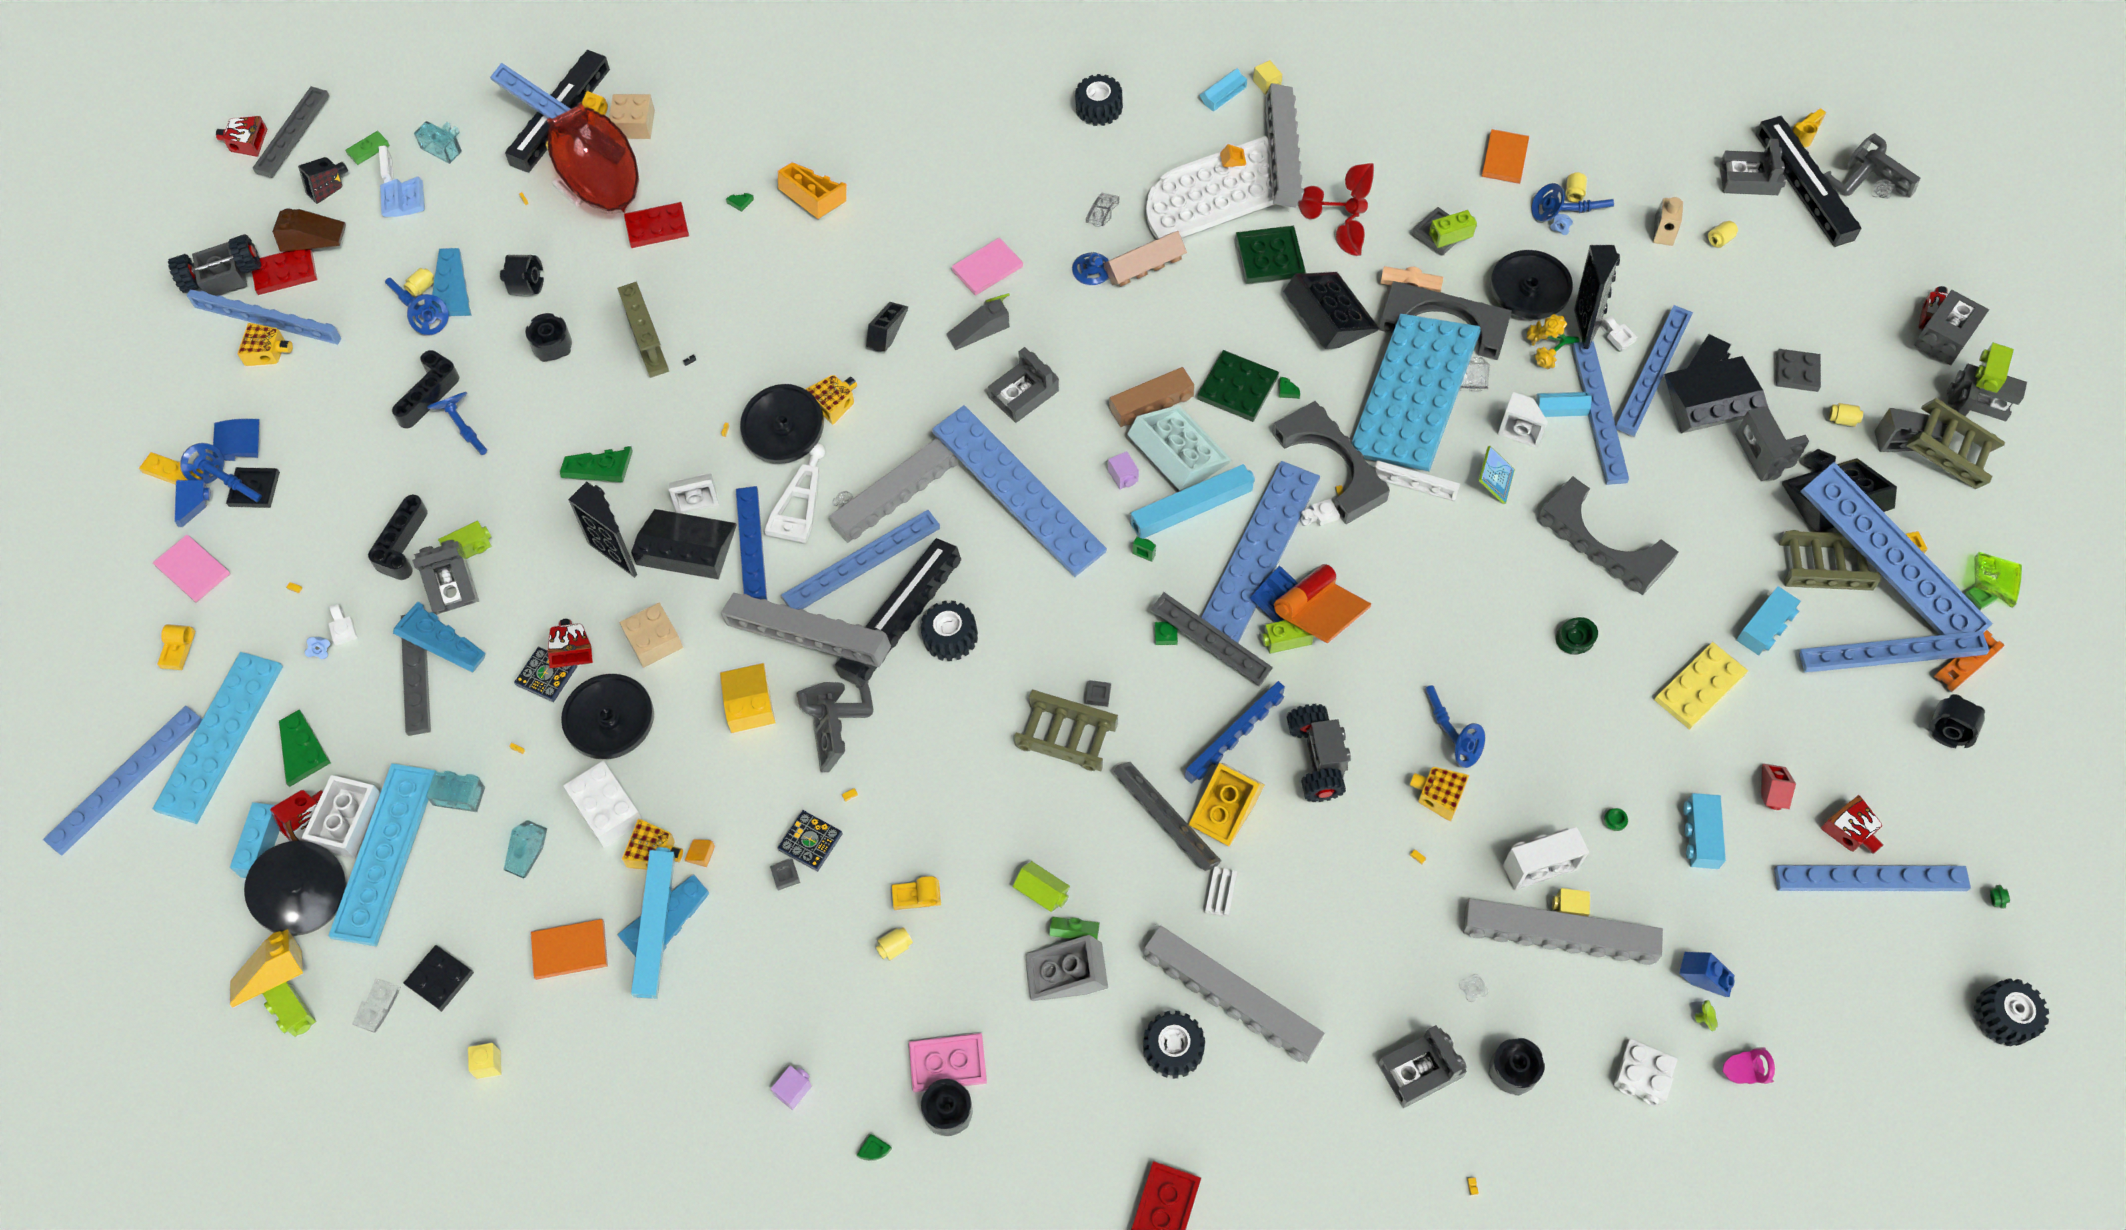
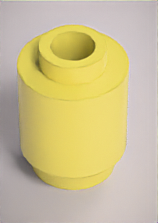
[1566,172,1587,202]
[1708,221,1738,248]
[403,268,434,297]
[1829,403,1863,427]
[876,927,913,961]

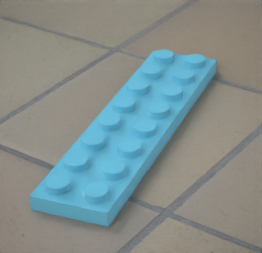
[152,652,283,824]
[328,763,438,947]

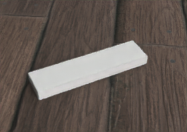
[1375,460,1460,501]

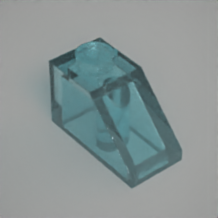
[504,820,547,879]

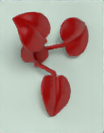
[1298,163,1374,256]

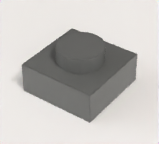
[1086,680,1111,707]
[770,859,800,891]

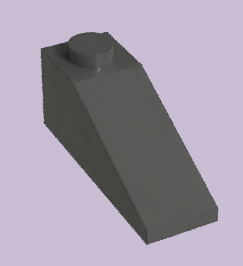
[947,298,1010,350]

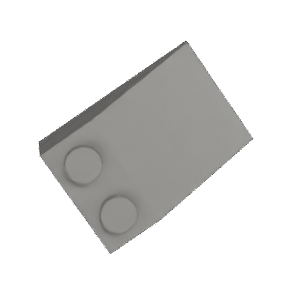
[1026,935,1108,1001]

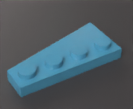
[430,248,472,316]
[393,602,485,672]
[617,874,709,957]

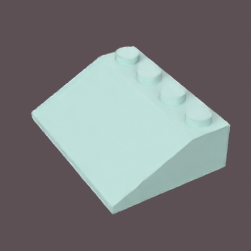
[1127,405,1231,491]

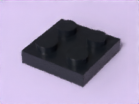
[403,945,474,1012]

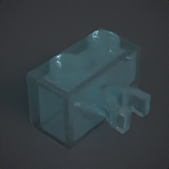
[414,121,462,164]
[426,771,485,812]

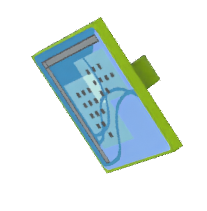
[1478,446,1515,504]

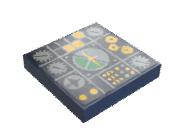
[514,646,578,703]
[778,810,843,872]

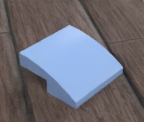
[380,176,425,217]

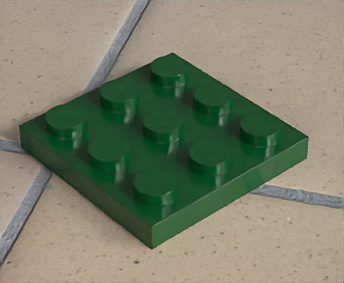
[1236,225,1306,284]
[1197,350,1279,422]

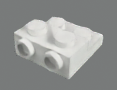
[1613,1039,1678,1106]

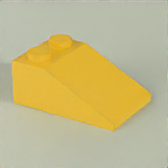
[720,663,776,733]
[1188,763,1265,846]
[230,929,303,1008]

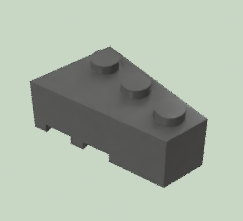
[1874,408,1947,452]

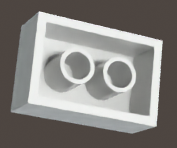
[563,761,642,848]
[302,775,380,859]
[1503,827,1589,891]

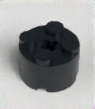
[500,255,544,295]
[525,313,572,362]
[1928,694,1985,748]
[1489,1038,1545,1096]
[921,1079,973,1136]

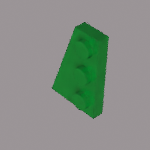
[560,446,633,482]
[279,709,331,787]

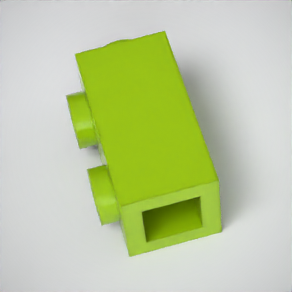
[1429,210,1477,248]
[1975,342,2014,393]
[438,520,492,559]
[1261,620,1314,654]
[1013,861,1070,912]
[262,981,316,1037]

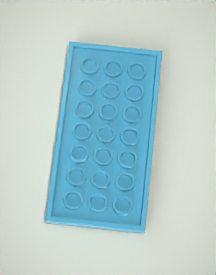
[1351,314,1481,472]

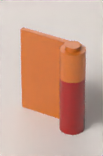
[1274,564,1371,644]

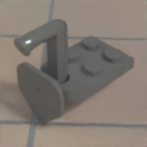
[1824,133,1921,198]
[797,681,874,772]

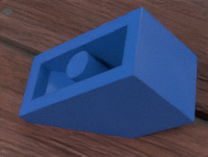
[175,480,211,527]

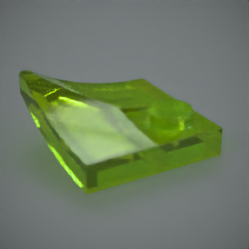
[1974,552,2022,608]

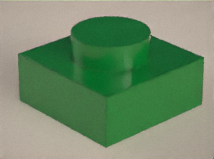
[1133,537,1156,562]
[1155,622,1178,645]

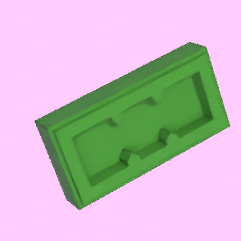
[345,130,390,165]
[1049,917,1100,939]

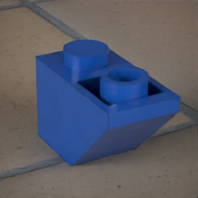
[1679,952,1735,997]

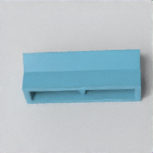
[1199,68,1247,112]
[1536,392,1592,417]

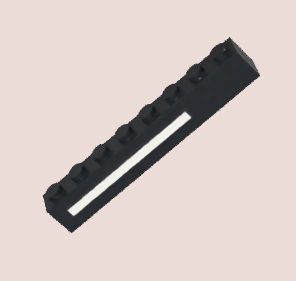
[505,50,610,173]
[1755,116,1862,247]
[835,538,961,687]

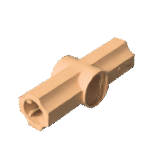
[1380,266,1443,292]

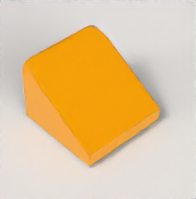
[1220,144,1246,167]
[685,839,715,867]

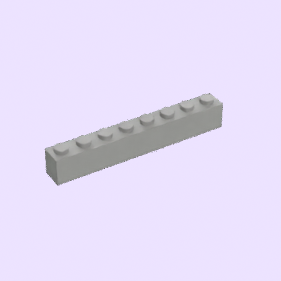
[1265,83,1304,208]
[829,438,960,543]
[721,592,891,667]
[1463,899,1663,965]
[1144,925,1325,1063]

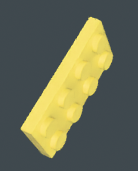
[1654,642,1748,730]

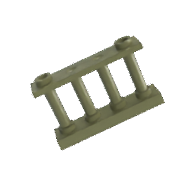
[617,281,669,378]
[1906,398,2005,489]
[1779,530,1881,591]
[1015,689,1118,771]

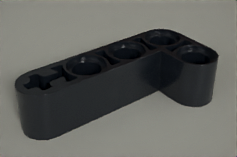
[392,350,460,429]
[368,494,428,580]

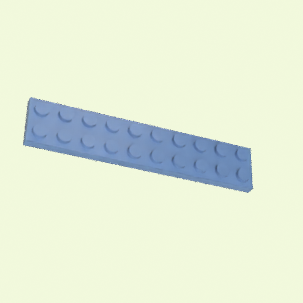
[932,405,1107,577]
[1201,461,1320,643]
[1800,462,1993,635]

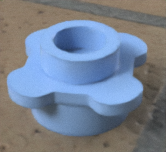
[1550,214,1573,235]
[305,637,330,659]

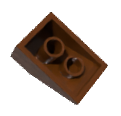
[272,208,346,252]

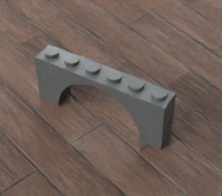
[1379,281,1512,360]
[1273,401,1390,524]
[1538,476,1679,595]

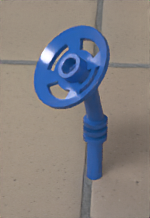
[1532,183,1614,221]
[1072,252,1109,285]
[385,277,449,335]
[427,392,487,455]
[180,443,262,502]
[1425,685,1485,768]

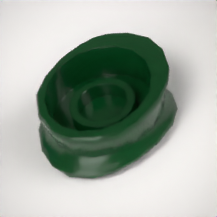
[1556,617,1598,655]

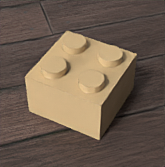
[608,94,655,139]
[619,602,683,668]

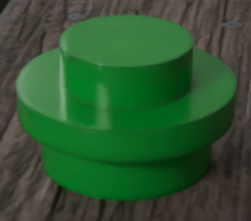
[1604,808,1628,831]
[1990,885,2010,909]

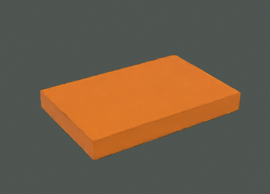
[1482,129,1529,184]
[531,919,608,980]

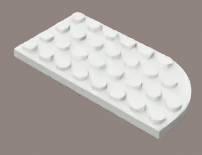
[1146,136,1274,239]

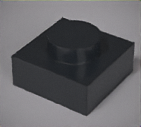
[1804,449,1836,472]

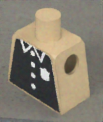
[1653,197,1683,246]

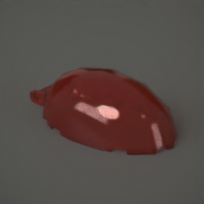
[546,103,639,214]

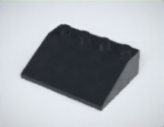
[1574,245,1620,349]
[1283,272,1380,349]
[1664,356,1768,434]
[1782,458,1897,532]
[568,481,637,578]
[631,509,737,580]

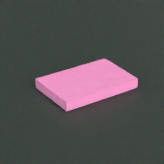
[952,238,1023,296]
[153,535,230,602]
[909,1033,987,1092]

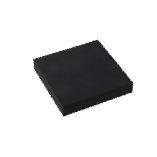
[226,467,280,508]

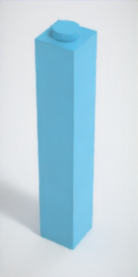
[1130,464,1255,539]
[631,847,675,999]

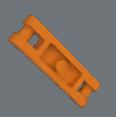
[1934,630,2005,692]

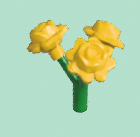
[1527,314,1580,369]

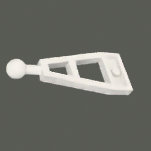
[764,443,825,543]

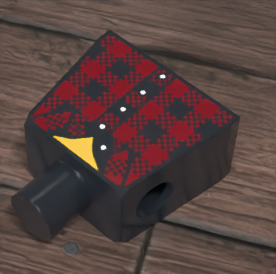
[298,157,348,204]

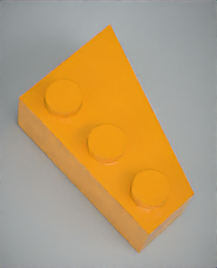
[778,162,847,219]

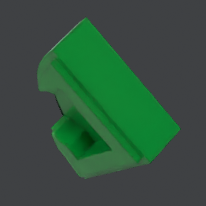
[726,193,754,212]
[1279,377,1300,399]
[857,1134,892,1161]

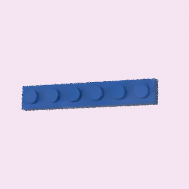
[736,486,767,600]
[1185,681,1285,784]

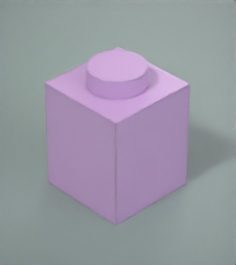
[1108,451,1139,489]
[771,1066,812,1110]

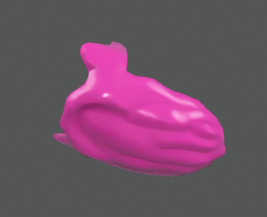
[1722,1047,1775,1084]

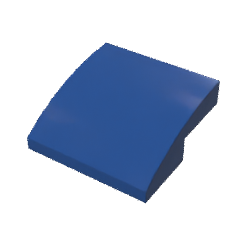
[213,419,259,461]
[1250,565,1298,622]

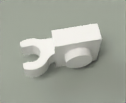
[1601,316,1638,352]
[1300,499,1340,526]
[328,604,358,646]

